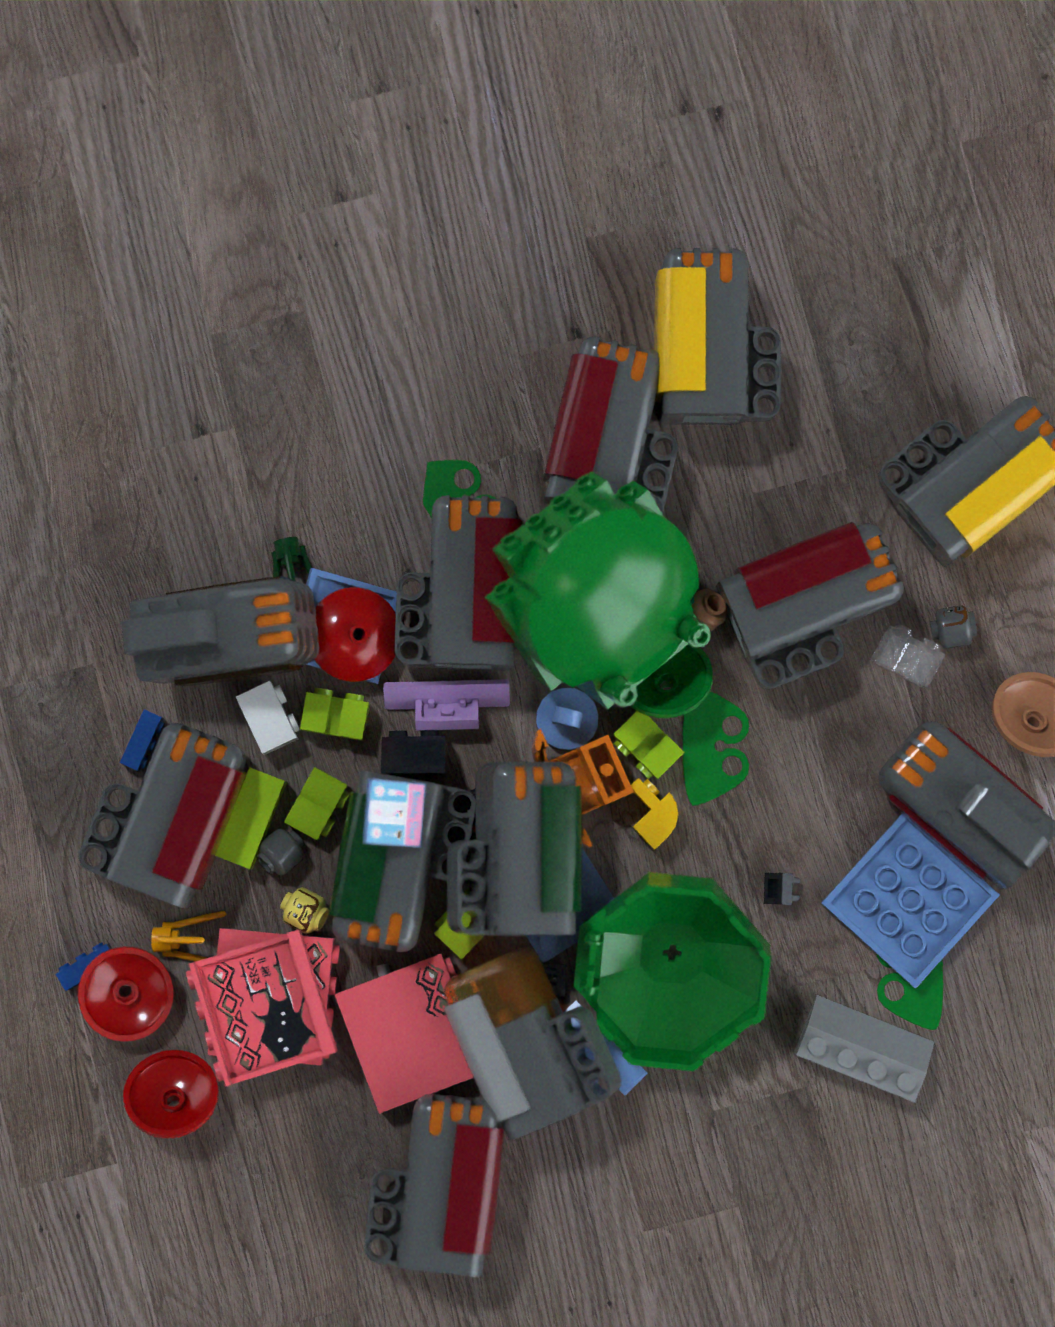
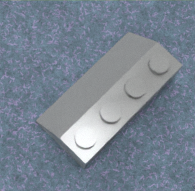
[794,995,934,1102]

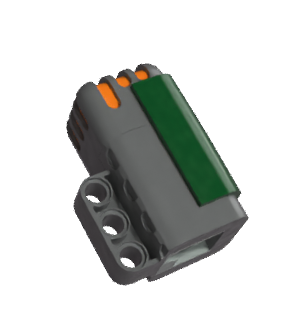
[447,761,582,935]
[329,771,476,952]

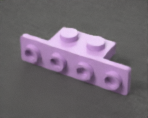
[383,679,510,730]

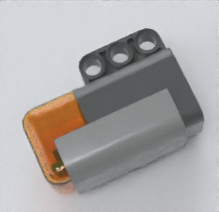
[443,946,621,1141]

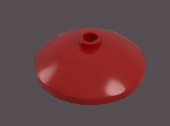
[315,587,396,682]
[78,946,174,1041]
[123,1050,219,1139]

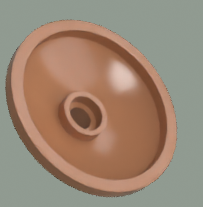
[991,672,1055,757]

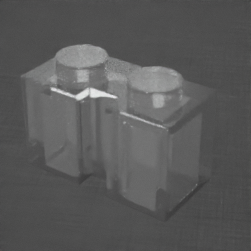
[870,624,946,690]

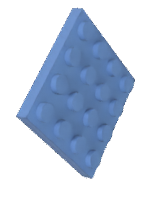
[821,813,1000,989]

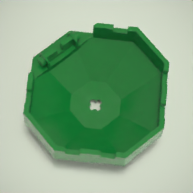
[574,872,771,1071]

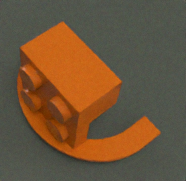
[532,729,634,848]

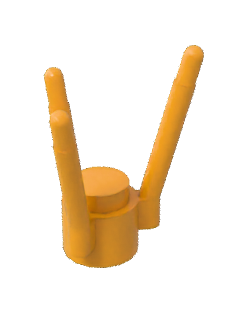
[151,911,226,962]

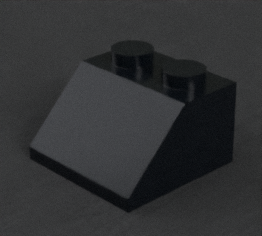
[381,730,446,776]

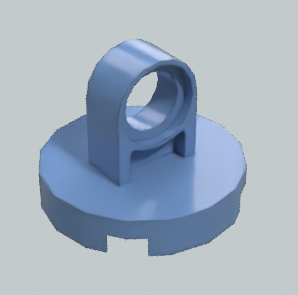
[536,688,598,750]

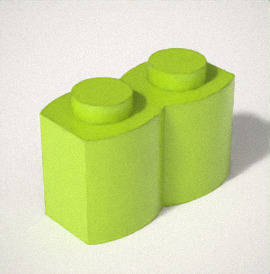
[284,767,351,840]

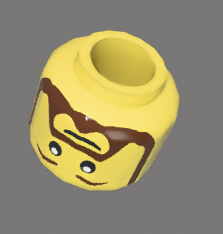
[280,887,329,934]

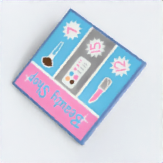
[363,779,426,848]

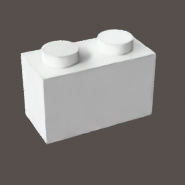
[236,681,300,755]

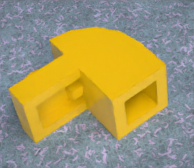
[631,778,678,850]

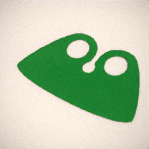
[422,460,496,518]
[683,691,749,806]
[876,954,943,1030]

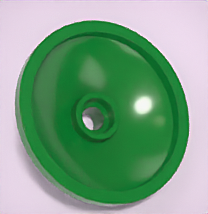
[630,644,713,718]

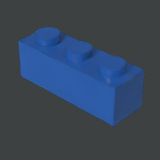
[120,709,165,772]
[55,942,111,991]

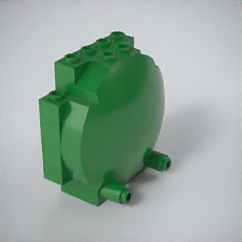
[485,471,710,709]

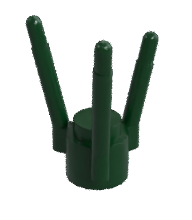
[271,537,313,581]

